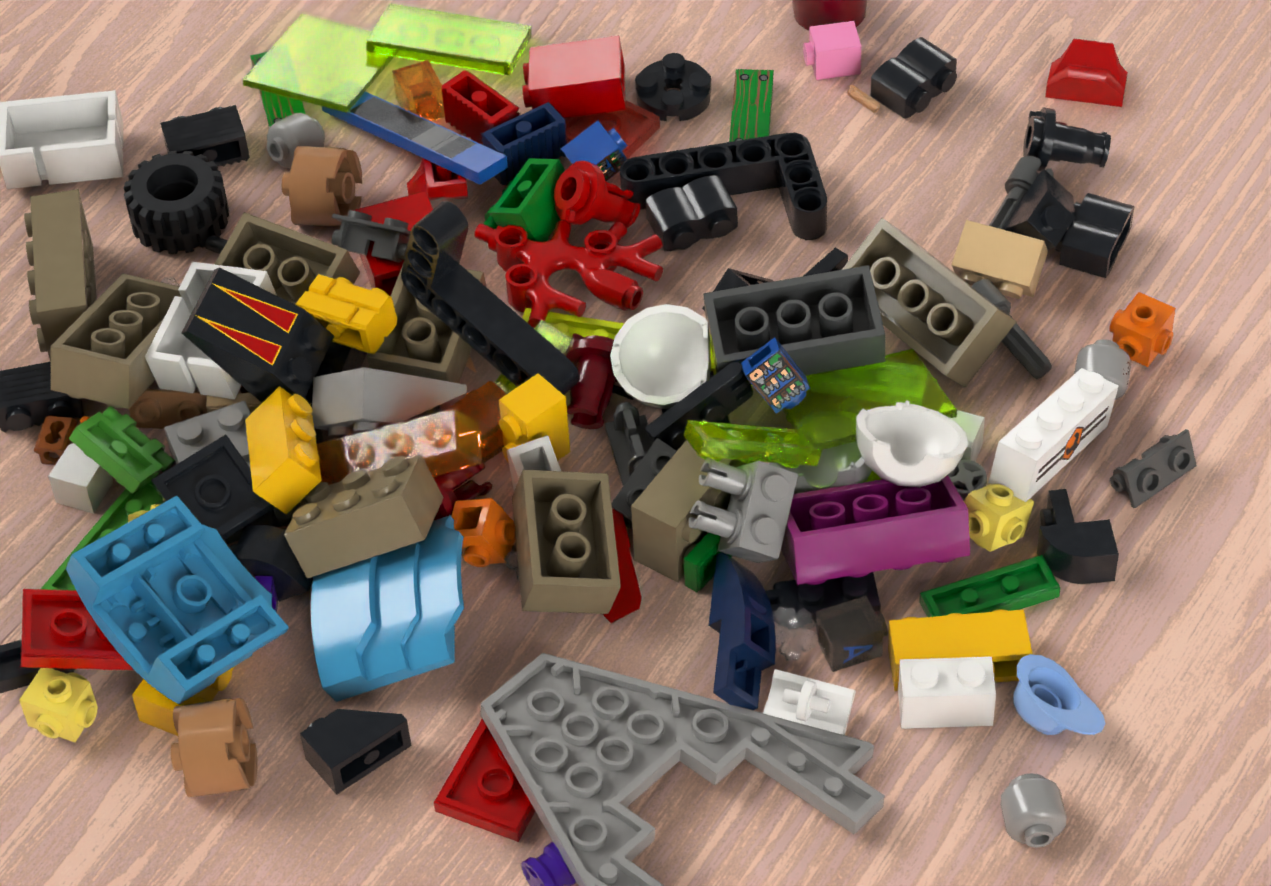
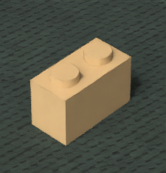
[951,220,1048,299]

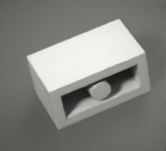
[898,657,996,729]

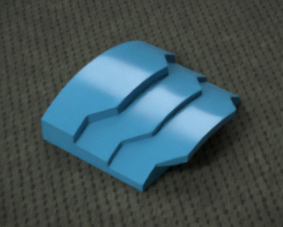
[66,496,289,704]
[311,515,464,702]

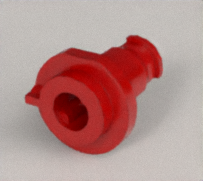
[554,161,641,228]

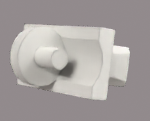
[763,669,856,735]

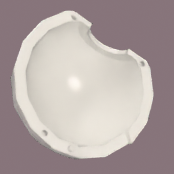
[610,304,711,409]
[856,400,969,487]

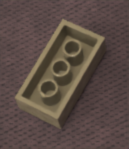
[24,189,97,361]
[842,218,1016,387]
[51,273,181,409]

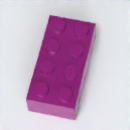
[781,475,970,585]

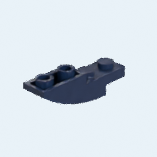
[708,552,776,710]

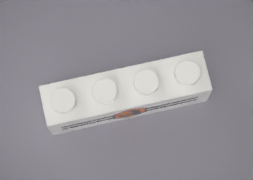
[988,368,1119,502]

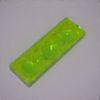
[684,420,822,468]

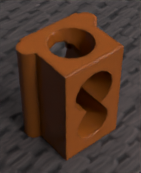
[34,416,78,465]

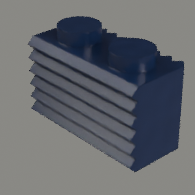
[481,102,567,186]

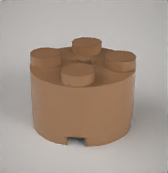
[281,146,362,227]
[171,698,258,797]

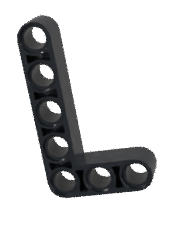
[620,133,827,240]
[401,201,580,395]

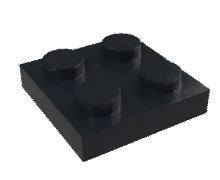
[152,434,275,540]

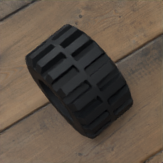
[124,151,229,254]

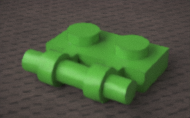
[69,406,175,494]

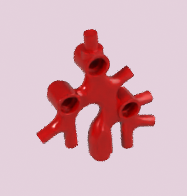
[474,221,663,330]

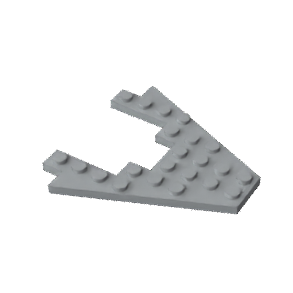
[481,653,885,886]

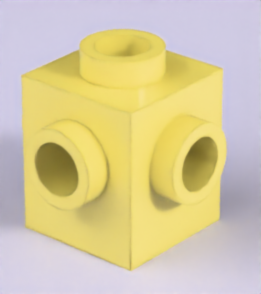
[964,484,1034,552]
[19,668,98,742]

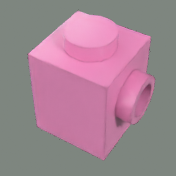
[803,21,861,80]

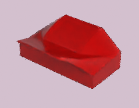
[1045,39,1128,107]
[407,158,468,200]

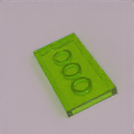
[366,3,532,75]

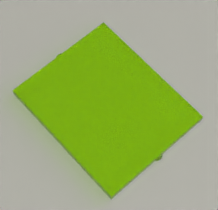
[243,14,403,113]
[782,349,957,453]

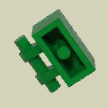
[483,158,565,242]

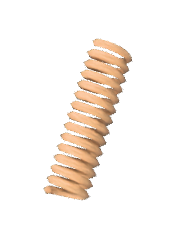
[848,85,880,113]

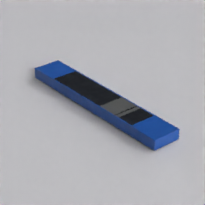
[321,84,508,185]

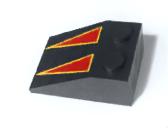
[181,267,334,403]

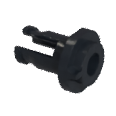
[1023,107,1111,171]

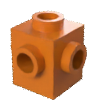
[1109,292,1176,367]
[451,498,516,567]

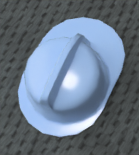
[1013,654,1106,735]

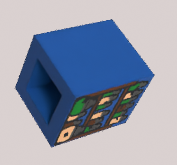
[561,120,627,181]
[741,337,810,414]

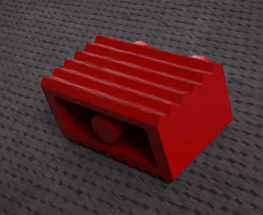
[442,70,520,145]

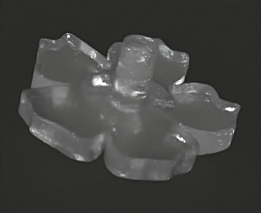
[773,607,819,661]

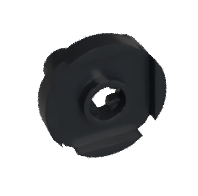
[635,53,712,121]

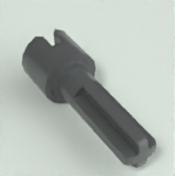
[989,156,1054,229]
[971,279,1052,379]

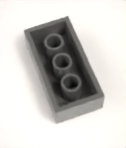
[703,265,886,385]

